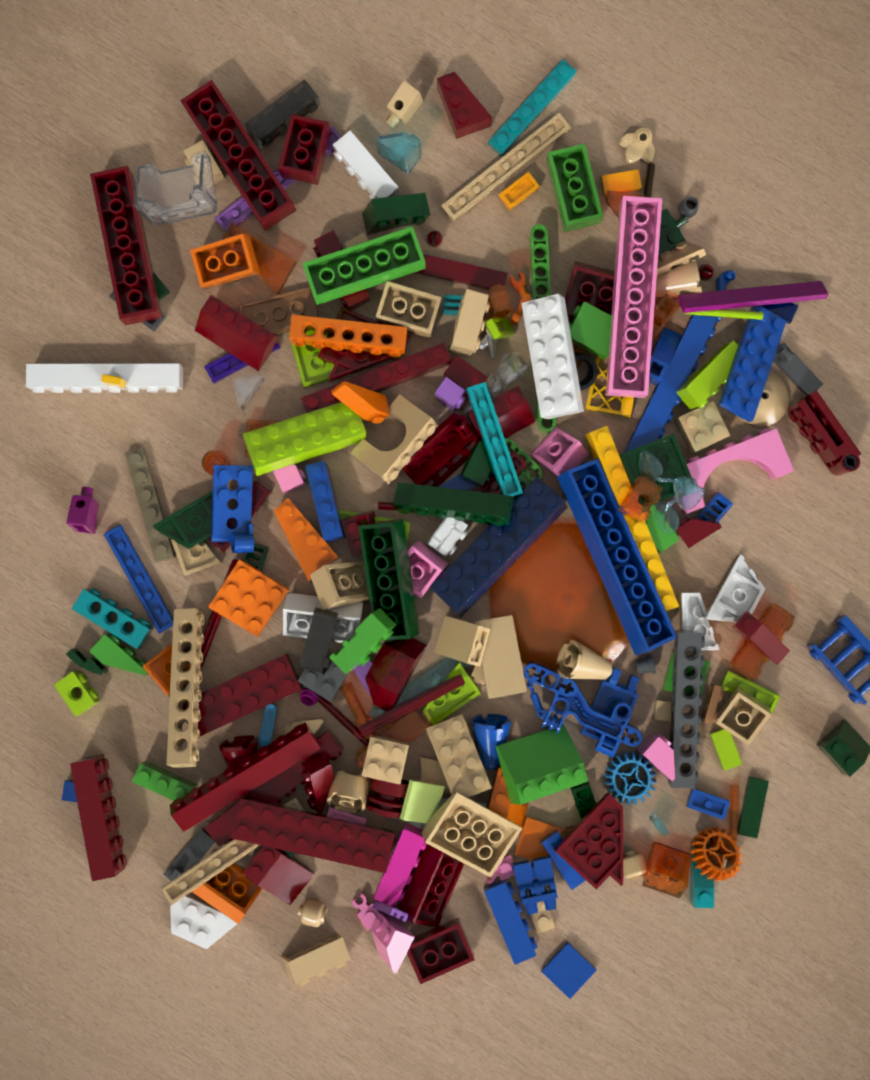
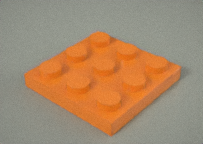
[208,558,289,637]

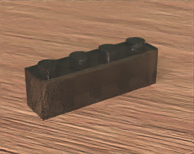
[244,79,320,149]

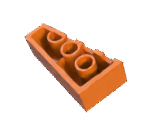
[273,498,340,582]

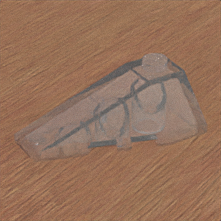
[463,352,530,417]

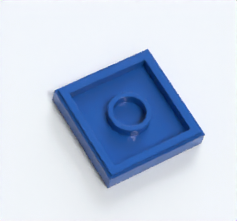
[541,941,597,999]

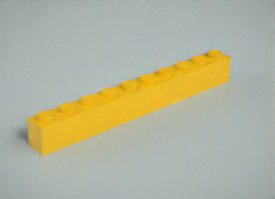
[584,426,679,612]

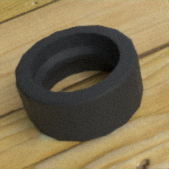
[574,352,598,391]

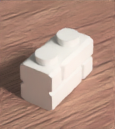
[427,517,469,557]

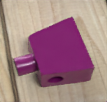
[66,486,99,534]

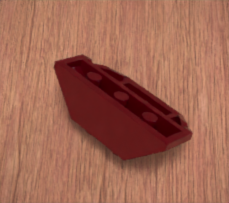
[365,638,427,712]

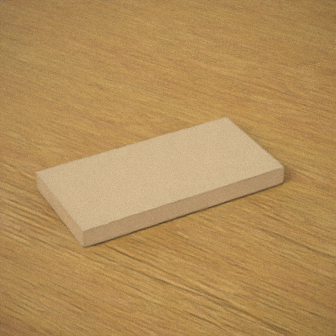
[474,615,527,699]

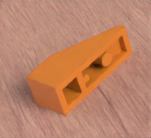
[331,381,391,424]

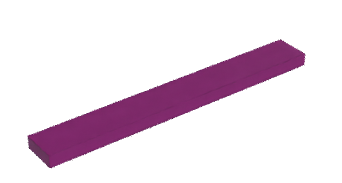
[677,281,828,313]

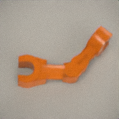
[510,272,531,326]

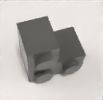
[298,662,350,702]

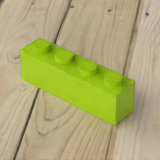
[676,340,738,410]

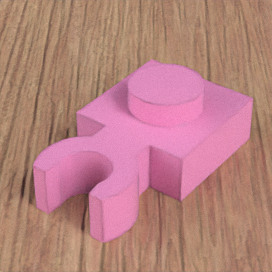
[486,854,515,884]
[352,892,380,931]

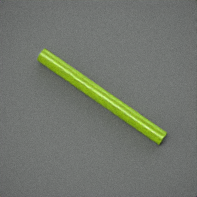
[684,309,764,320]

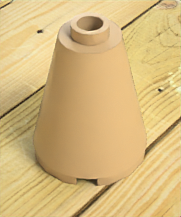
[655,259,702,298]
[557,640,612,680]

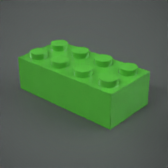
[546,143,604,232]

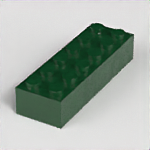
[358,519,420,640]

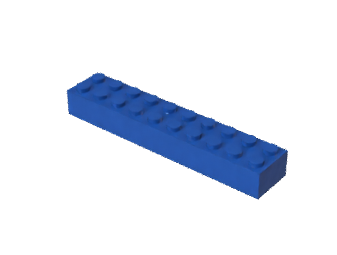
[557,459,678,655]

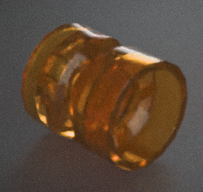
[202,450,231,476]

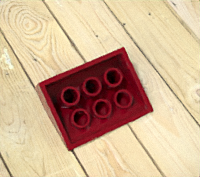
[565,261,615,322]

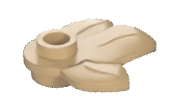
[619,128,655,164]

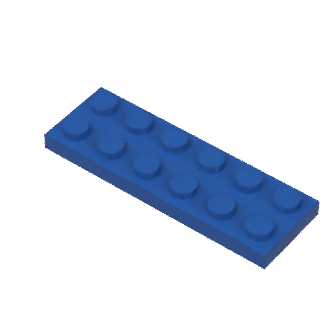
[718,305,786,422]

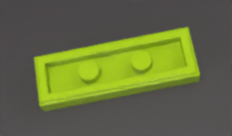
[719,670,780,713]

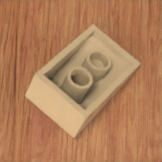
[310,561,369,610]

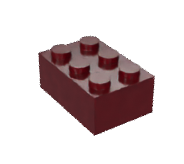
[278,114,331,185]
[407,917,475,984]

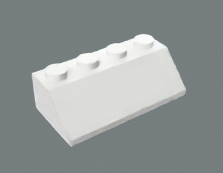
[283,593,364,643]

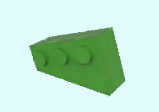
[329,608,396,674]

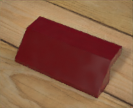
[402,412,480,487]

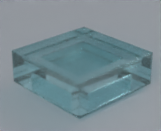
[649,813,670,836]

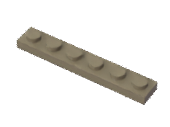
[125,448,175,563]

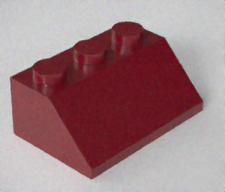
[467,386,535,443]

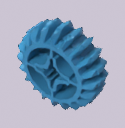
[604,752,657,805]

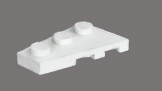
[679,593,720,651]

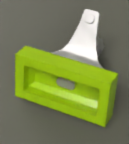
[479,317,516,359]

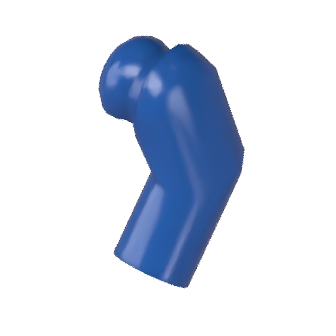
[716,270,736,291]

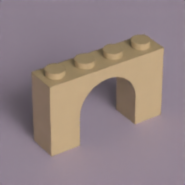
[351,394,438,484]

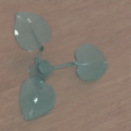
[639,450,705,535]

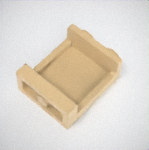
[434,616,491,667]

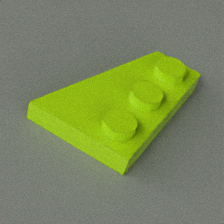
[422,661,481,725]

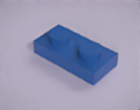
[686,789,730,820]

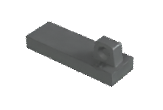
[773,343,823,396]
[163,828,215,881]

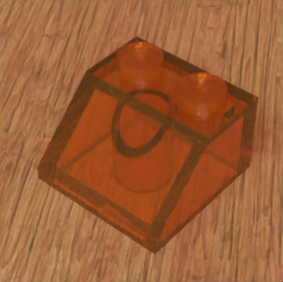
[642,841,691,898]

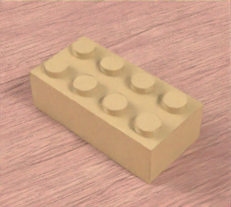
[426,714,492,798]

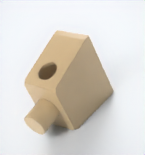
[385,80,423,129]

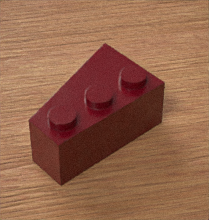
[437,72,492,139]

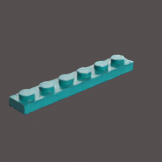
[488,59,577,156]
[466,382,523,497]

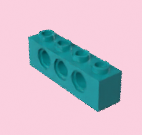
[71,588,153,649]

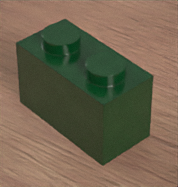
[459,441,492,487]

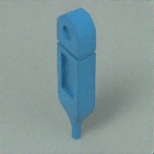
[259,703,278,747]

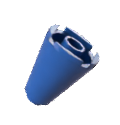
[472,714,511,770]

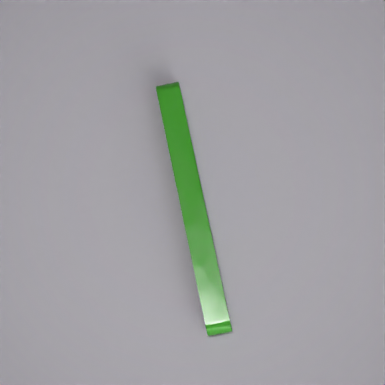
[529,224,556,433]

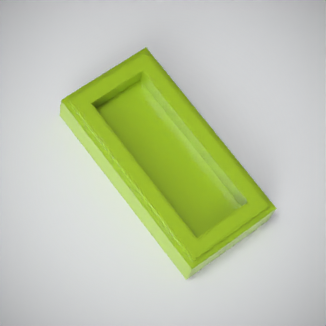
[709,728,742,771]

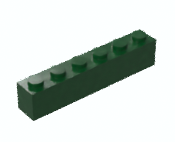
[393,482,513,526]

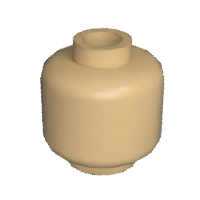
[623,850,647,881]
[298,899,328,928]

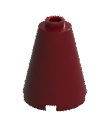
[219,735,258,768]

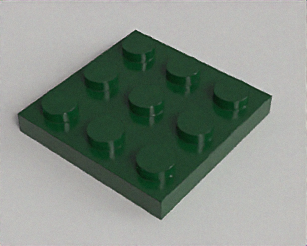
[619,433,696,509]

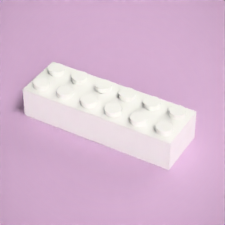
[521,294,584,419]

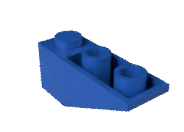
[649,327,682,386]

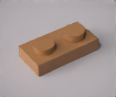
[701,683,723,724]

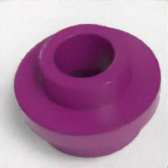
[300,688,319,706]

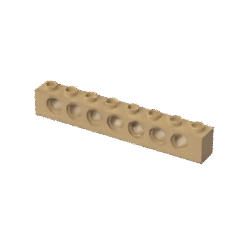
[166,608,205,768]

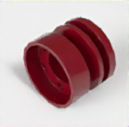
[365,778,409,818]

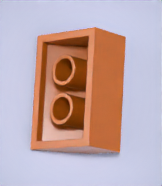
[487,766,528,831]
[192,863,263,924]

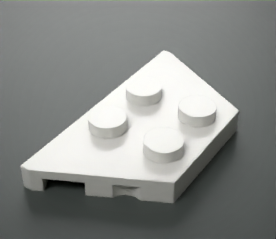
[704,554,765,622]
[170,895,237,949]

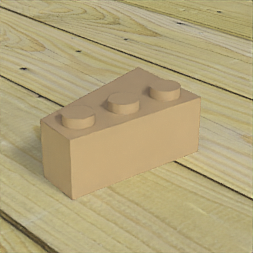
[281,934,351,986]

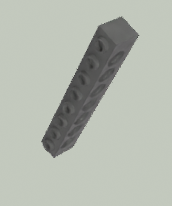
[668,630,705,789]

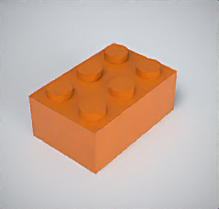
[190,234,260,289]

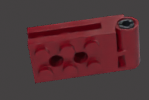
[787,390,861,476]

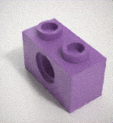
[435,377,466,412]

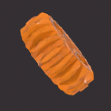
[690,827,743,881]

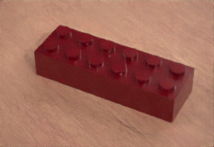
[183,653,303,736]
[70,754,127,881]

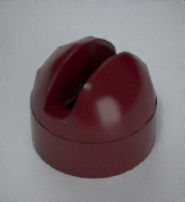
[427,230,442,247]
[698,264,714,281]

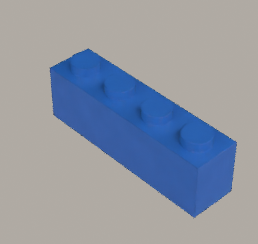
[306,461,346,543]
[484,879,538,965]

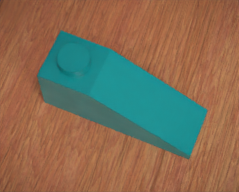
[690,843,714,908]

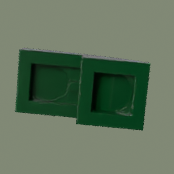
[66,648,108,675]
[570,782,596,819]

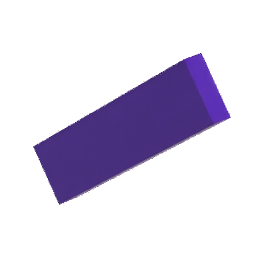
[204,343,280,384]

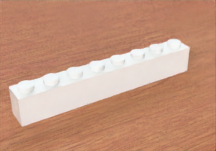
[26,364,183,393]

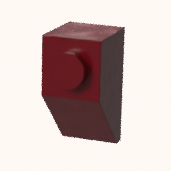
[676,516,722,548]

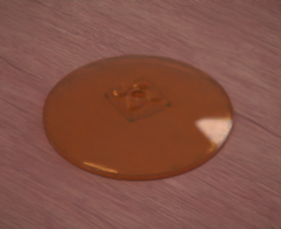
[489,523,630,675]

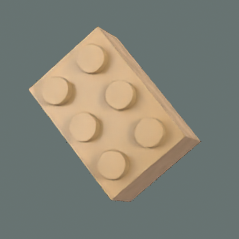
[376,281,442,339]
[448,289,491,357]

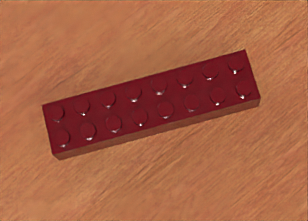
[180,80,297,231]
[90,166,163,326]
[230,797,395,873]

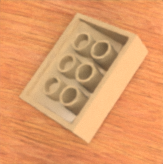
[421,791,522,877]

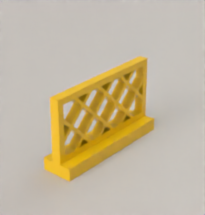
[585,356,635,419]

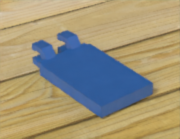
[580,667,640,740]

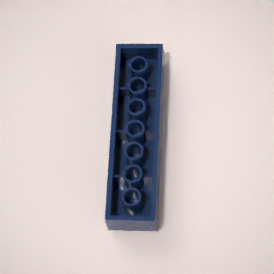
[430,477,568,618]

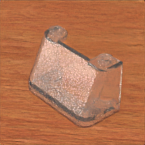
[133,151,217,225]

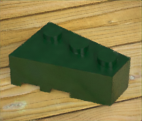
[362,193,430,235]

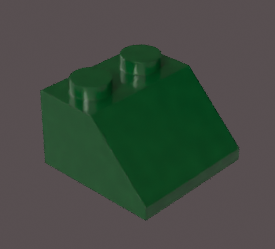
[817,719,870,777]

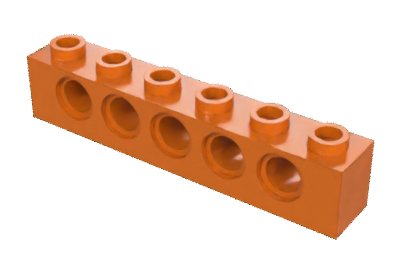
[289,315,407,357]

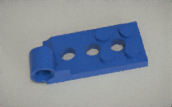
[211,465,254,553]

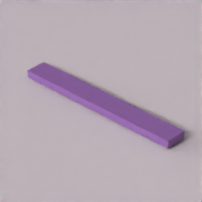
[215,126,341,234]

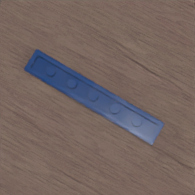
[104,525,174,634]

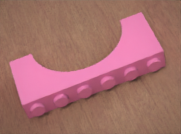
[675,428,794,515]

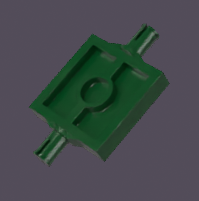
[658,208,689,258]

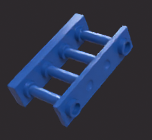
[807,615,870,705]

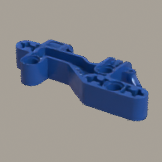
[523,661,642,758]

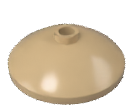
[738,372,790,427]

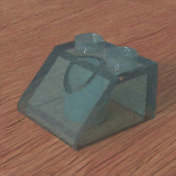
[376,132,422,175]

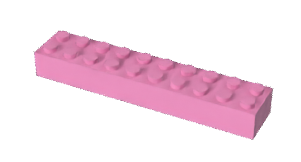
[606,196,662,398]

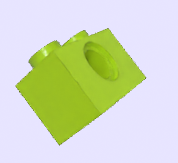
[54,670,100,717]

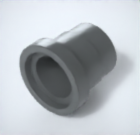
[679,196,699,218]
[635,654,656,674]

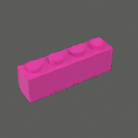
[373,822,427,908]

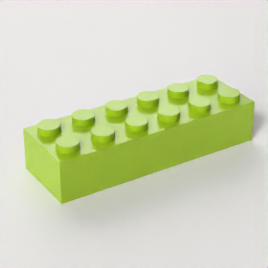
[243,402,366,476]

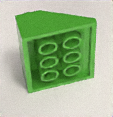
[496,724,588,805]

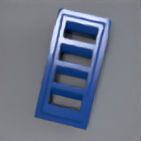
[697,492,733,522]

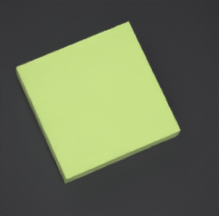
[400,780,445,823]

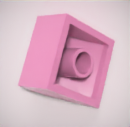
[531,427,589,478]
[408,540,449,598]
[637,733,675,781]
[371,913,415,973]

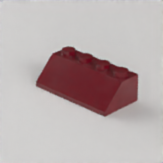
[195,295,279,372]
[399,844,464,927]

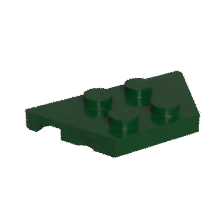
[153,491,212,550]

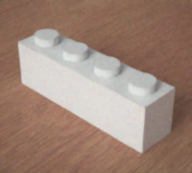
[333,131,399,199]

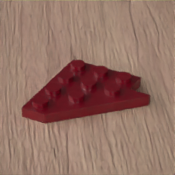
[318,306,411,381]
[554,792,623,890]

